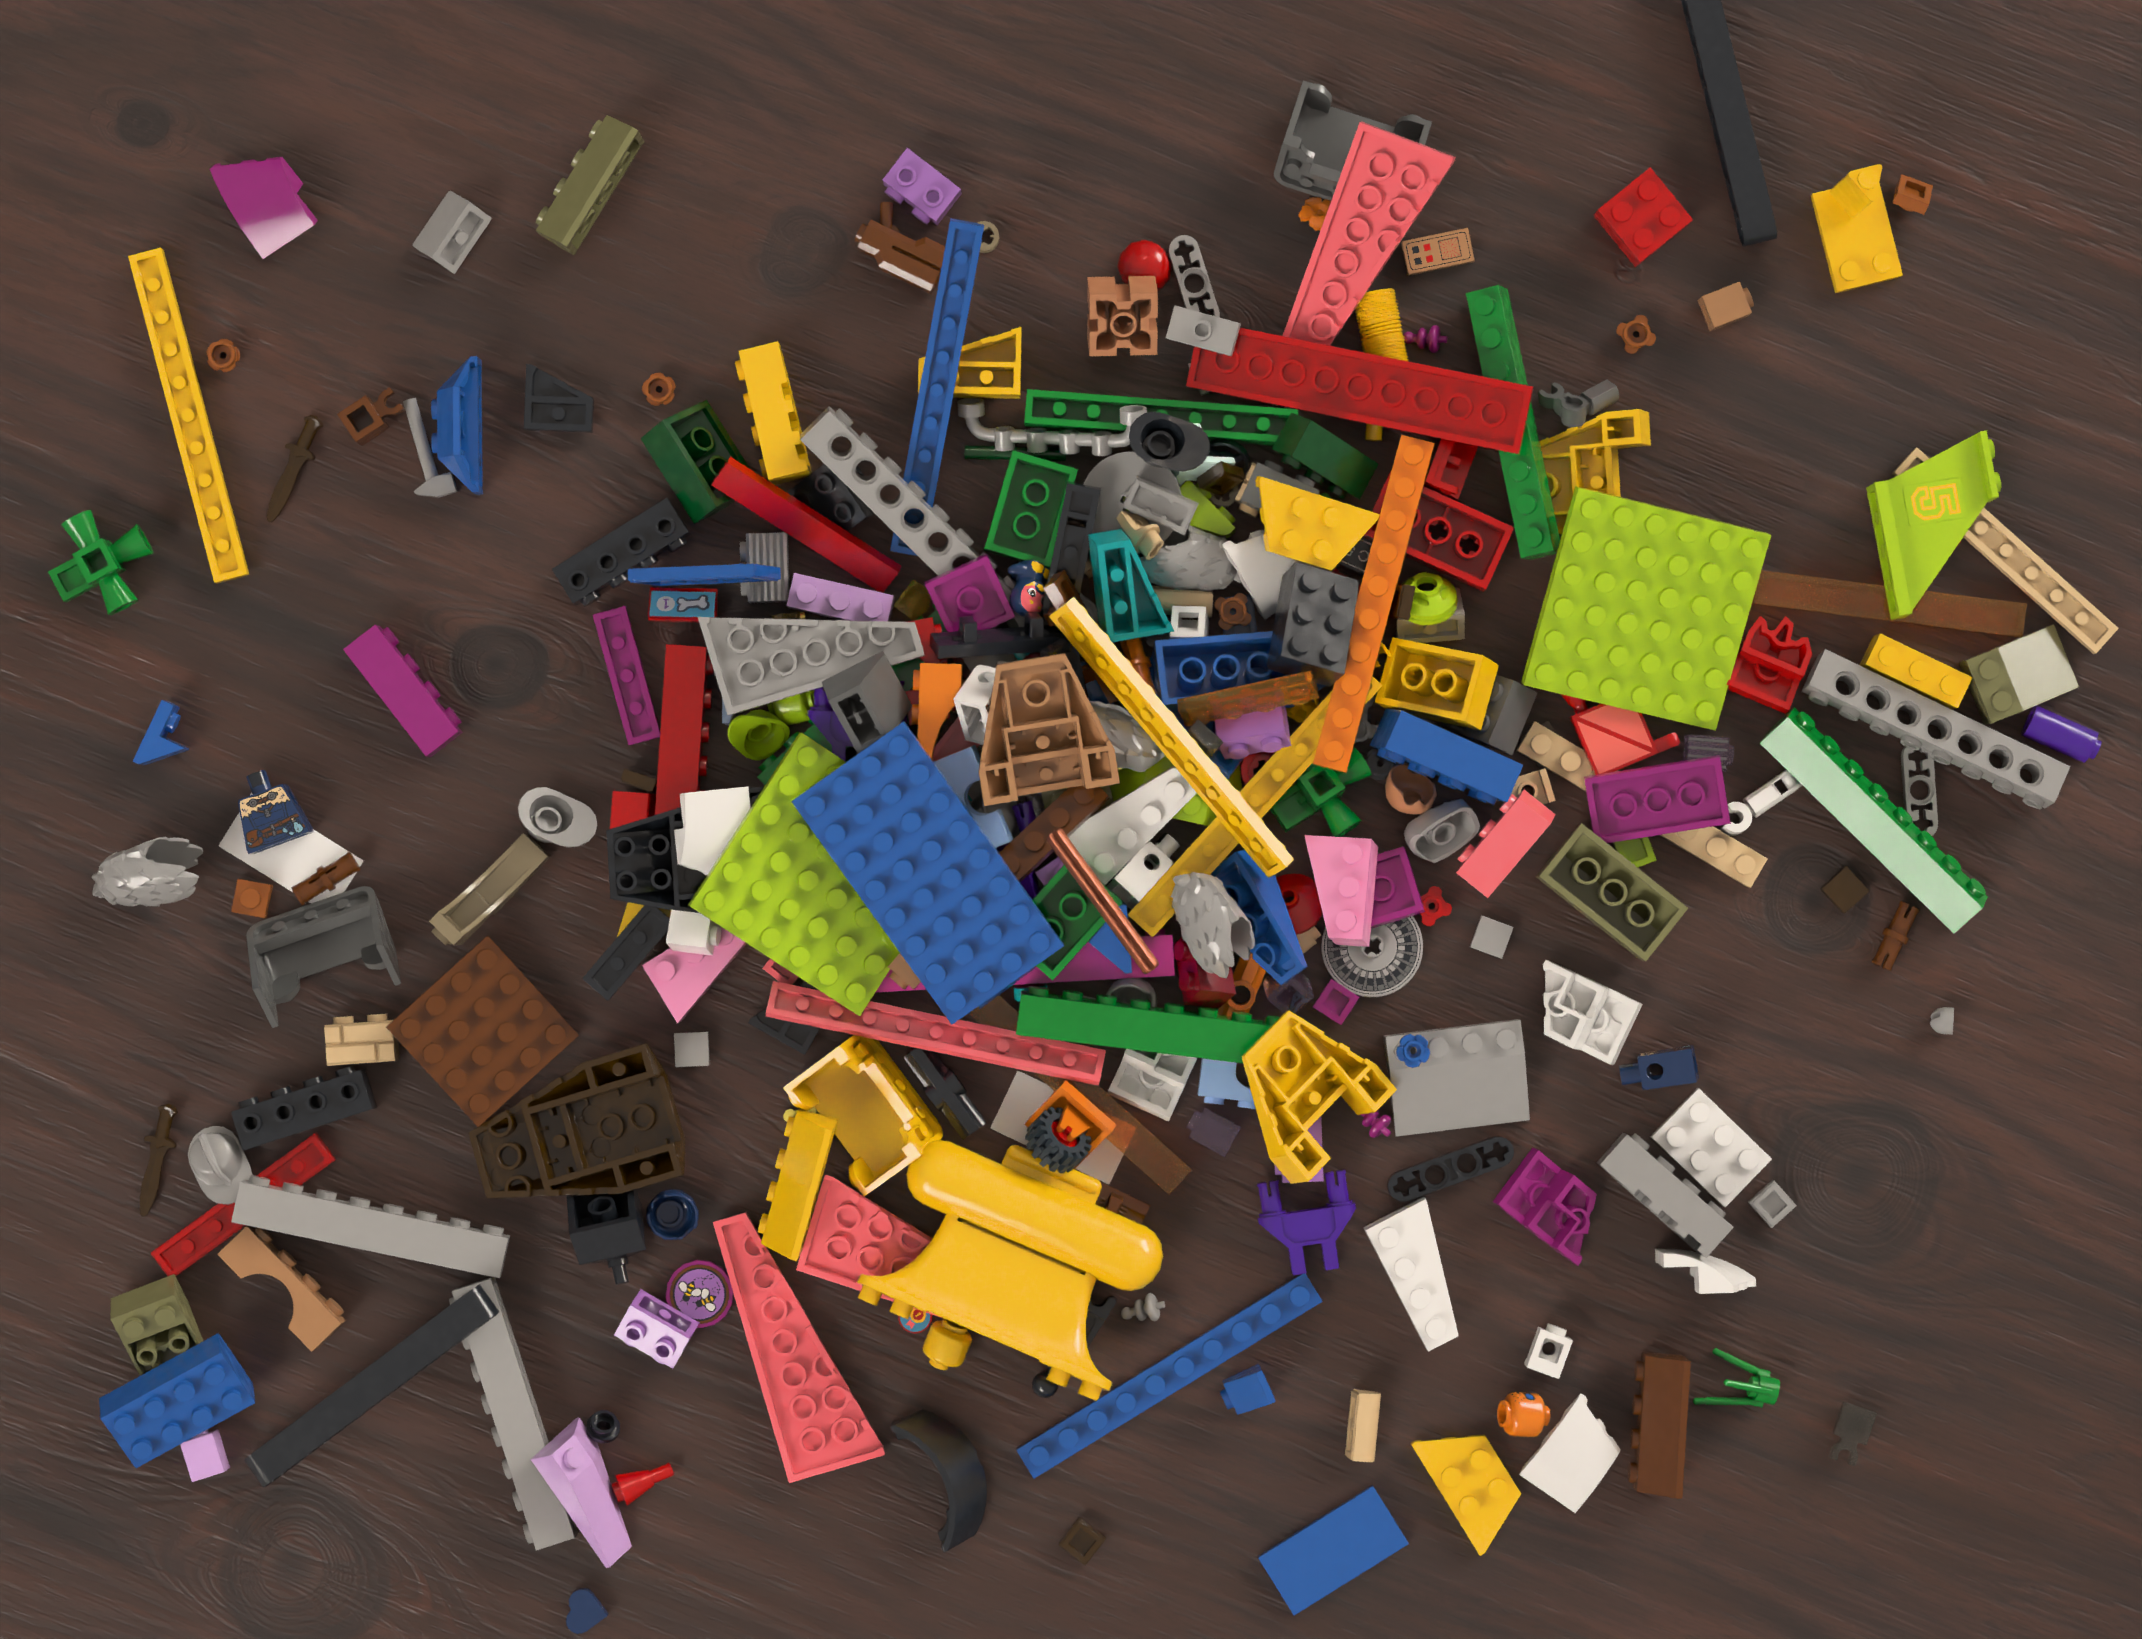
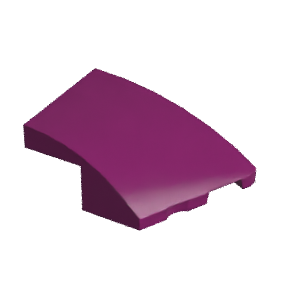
[209,157,318,259]
[1493,1147,1597,1266]

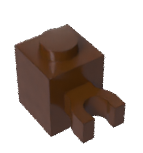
[337,387,405,446]

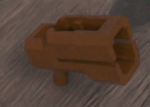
[854,202,945,294]

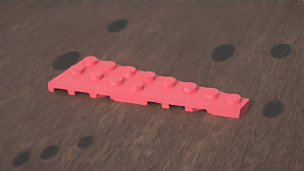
[1283,122,1456,346]
[796,1175,942,1318]

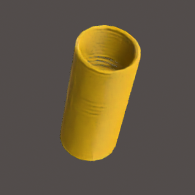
[1355,288,1408,361]

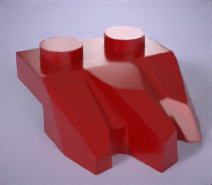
[1726,616,1812,714]

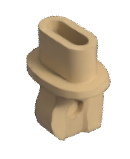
[1116,511,1164,560]

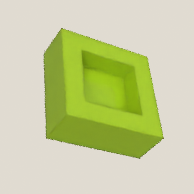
[1613,837,1657,867]

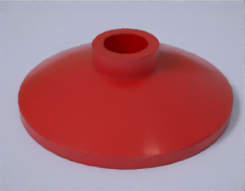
[1276,874,1323,935]

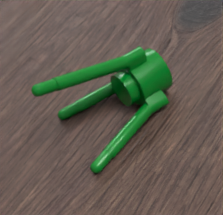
[1693,1348,1780,1408]

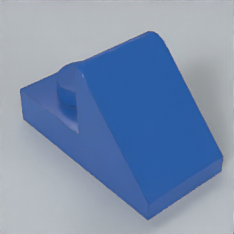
[133,700,189,765]

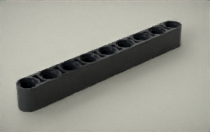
[1681,0,1777,247]
[244,1284,500,1488]

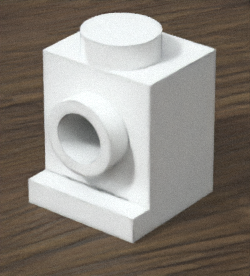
[1170,606,1209,639]
[1524,1323,1573,1379]

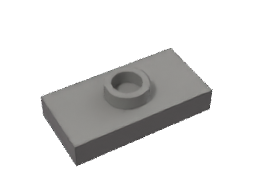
[1166,305,1241,357]
[1122,476,1199,535]

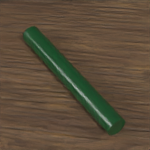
[964,445,1066,461]

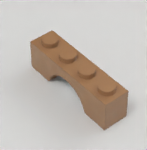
[217,1226,346,1352]

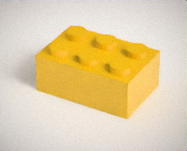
[1375,637,1499,730]

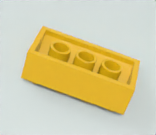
[757,1109,838,1261]

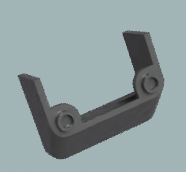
[246,886,401,1028]

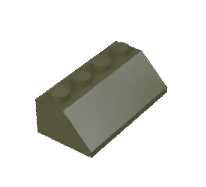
[535,115,645,256]
[1535,823,1688,961]

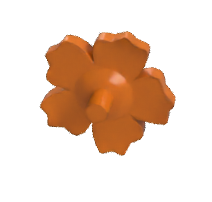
[1298,197,1331,231]

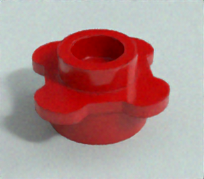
[1420,886,1452,926]

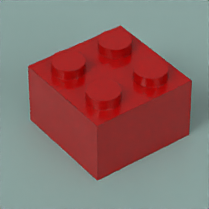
[1593,167,1693,267]

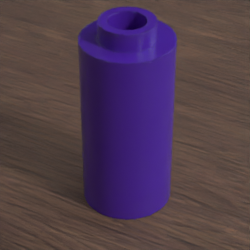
[2021,705,2102,763]

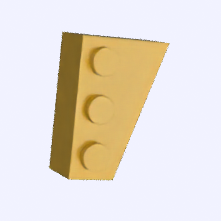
[918,327,1022,399]

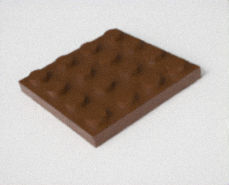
[386,935,579,1127]

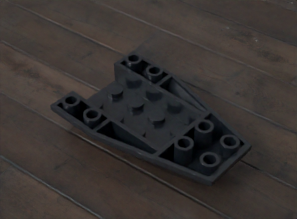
[606,787,764,913]

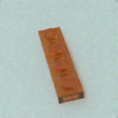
[1177,671,1319,726]

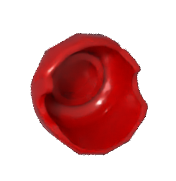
[1117,240,1172,291]

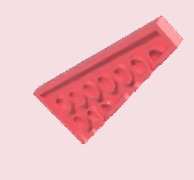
[713,1212,886,1483]

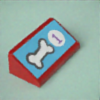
[648,587,718,622]

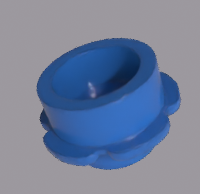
[1396,1034,1430,1068]

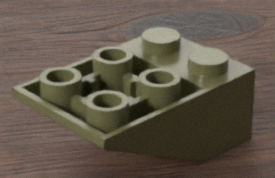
[110,1274,203,1376]

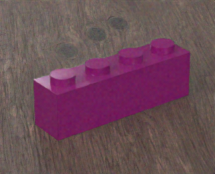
[343,625,462,758]

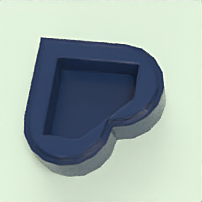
[566,1588,609,1634]

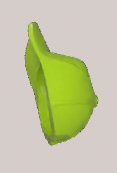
[728,709,790,761]

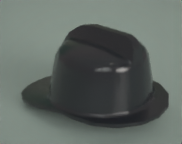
[1129,412,1210,472]

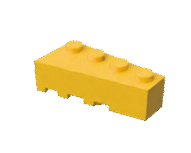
[735,341,812,485]

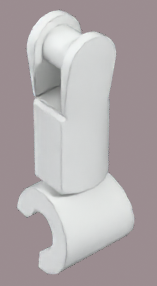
[1720,770,1803,836]

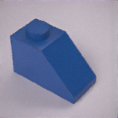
[1219,1364,1276,1415]

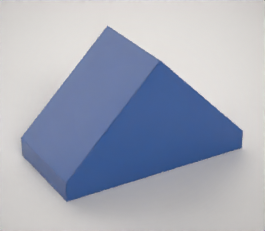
[1089,905,1132,974]

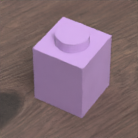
[180,1429,230,1482]

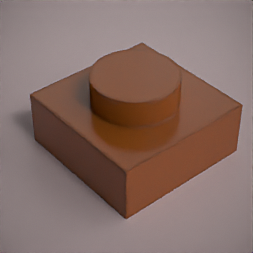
[1893,174,1933,215]
[231,879,273,918]

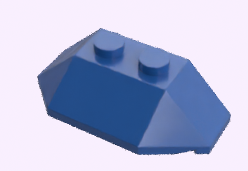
[431,356,483,495]

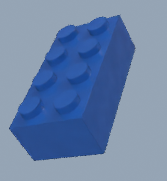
[1152,631,1298,717]
[1370,708,1523,805]
[99,1333,255,1468]

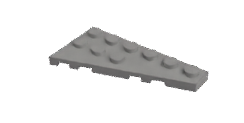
[698,617,925,716]

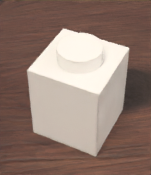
[666,910,721,955]

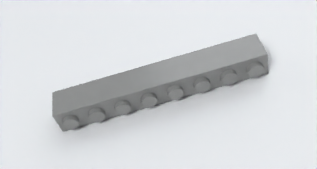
[231,1175,510,1278]
[449,1277,578,1551]

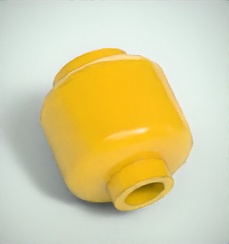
[923,1318,972,1370]

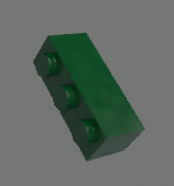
[1272,413,1378,500]

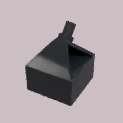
[566,1189,646,1285]

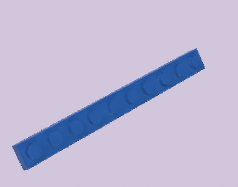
[890,218,984,556]
[1016,1273,1323,1479]

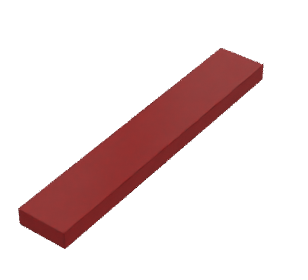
[711,457,902,593]
[151,1132,336,1277]

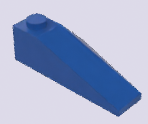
[1210,850,1308,985]

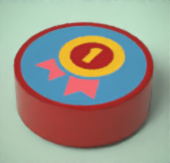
[898,1309,933,1334]

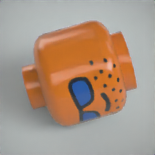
[1497,1392,1550,1437]

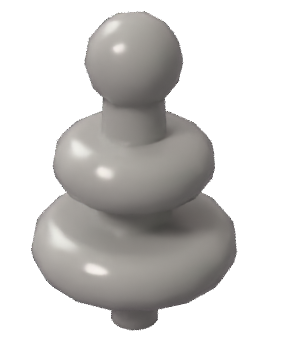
[1121,1293,1165,1321]

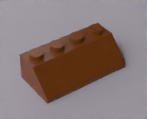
[1628,1352,1691,1499]

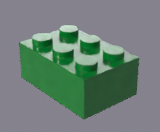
[983,450,1078,569]
[1032,865,1122,981]

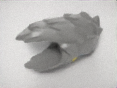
[1139,525,1241,591]
[1089,701,1165,772]
[92,837,203,907]
[1171,872,1255,978]

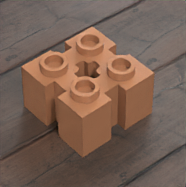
[1087,276,1158,356]

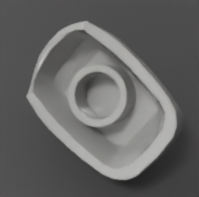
[1404,799,1480,863]

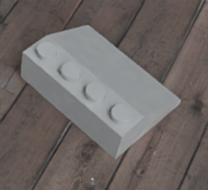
[1383,1019,1530,1136]

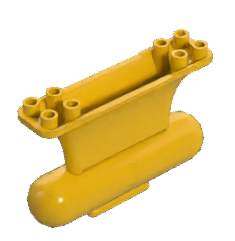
[857,1140,1163,1401]

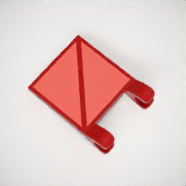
[1570,704,1680,775]

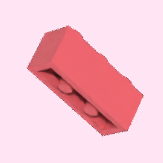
[1456,789,1556,898]

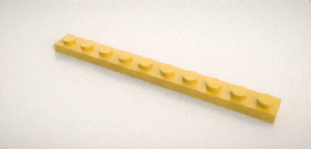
[128,248,249,583]
[1049,597,1294,878]
[1127,677,1383,938]

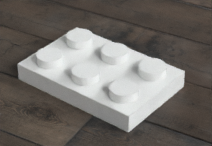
[1650,1088,1772,1207]

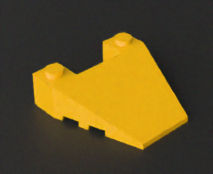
[1539,409,1651,534]
[1242,1011,1397,1184]

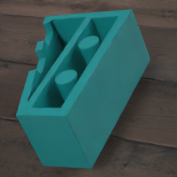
[1088,529,1174,642]

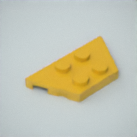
[1255,476,1380,571]
[1410,1434,1521,1556]

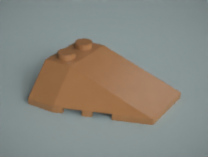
[978,653,1120,806]

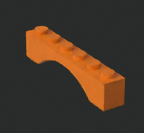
[912,663,963,760]

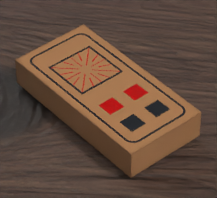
[1401,228,1475,276]

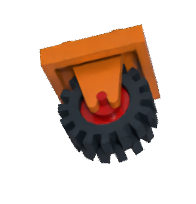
[1024,1080,1116,1174]

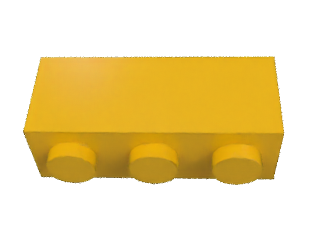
[1860,633,1973,709]

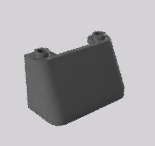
[1274,81,1432,201]

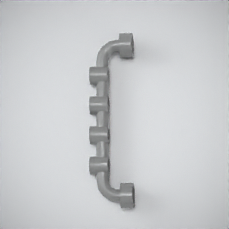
[957,398,1147,456]

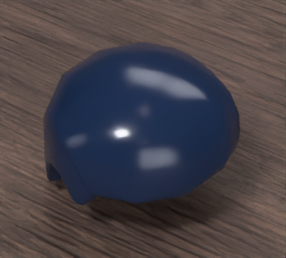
[646,1189,699,1240]

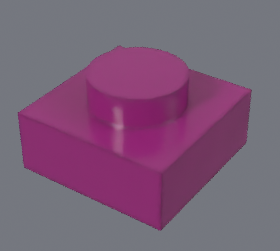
[1312,978,1359,1025]

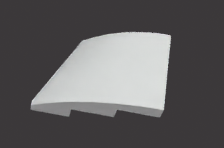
[1222,530,1313,620]
[674,787,750,875]
[1543,960,1643,1065]
[1107,1049,1197,1122]
[1655,1249,1756,1294]
[1519,1393,1621,1513]

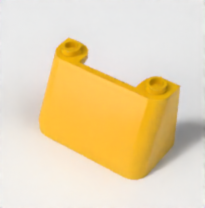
[783,1035,943,1197]

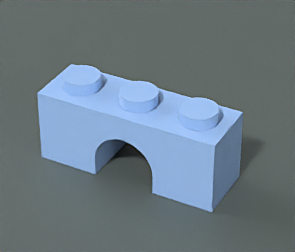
[934,745,1013,848]
[1197,1058,1256,1109]

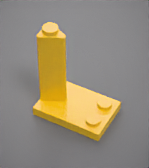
[1810,164,1903,293]

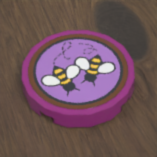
[666,1260,734,1328]

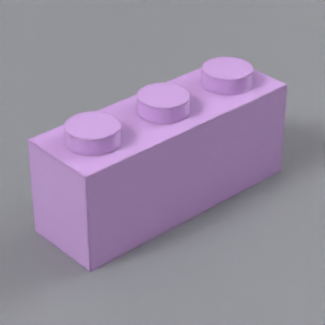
[787,573,895,622]

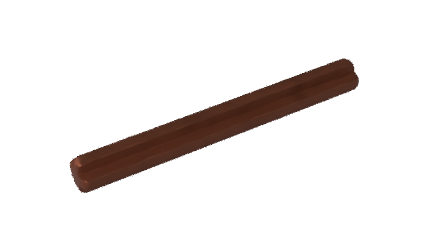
[1046,828,1159,974]

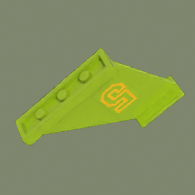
[1866,430,2001,620]

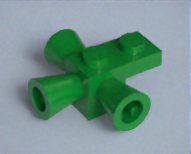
[48,510,153,615]
[1270,748,1372,837]

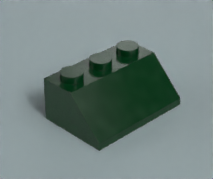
[640,400,750,524]

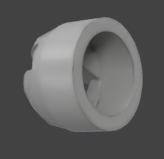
[1930,1007,1954,1035]

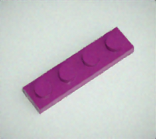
[593,606,660,746]

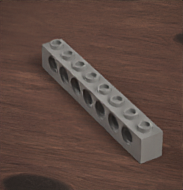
[800,406,1016,629]
[1801,649,2071,809]

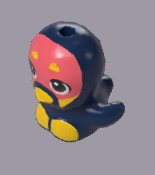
[1007,560,1050,617]

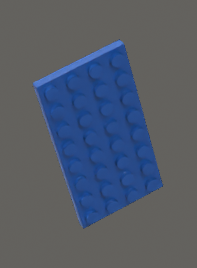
[791,721,1064,1024]

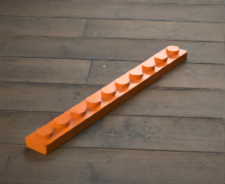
[1313,435,1435,773]

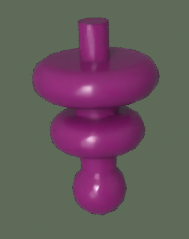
[1403,325,1448,353]
[1361,1110,1391,1138]

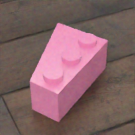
[1304,835,1378,947]
[642,927,747,1023]

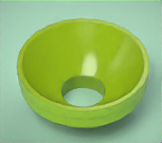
[1402,572,1458,625]

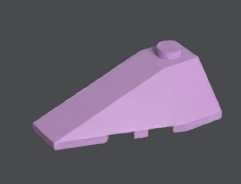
[530,1418,632,1568]

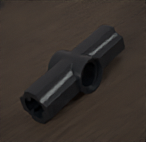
[903,1048,987,1140]

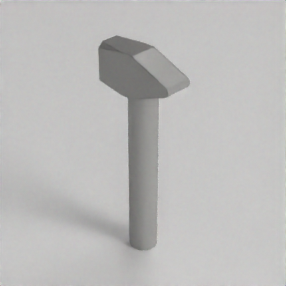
[403,398,458,498]

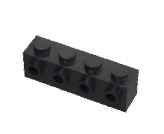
[552,498,691,607]
[231,1065,377,1151]

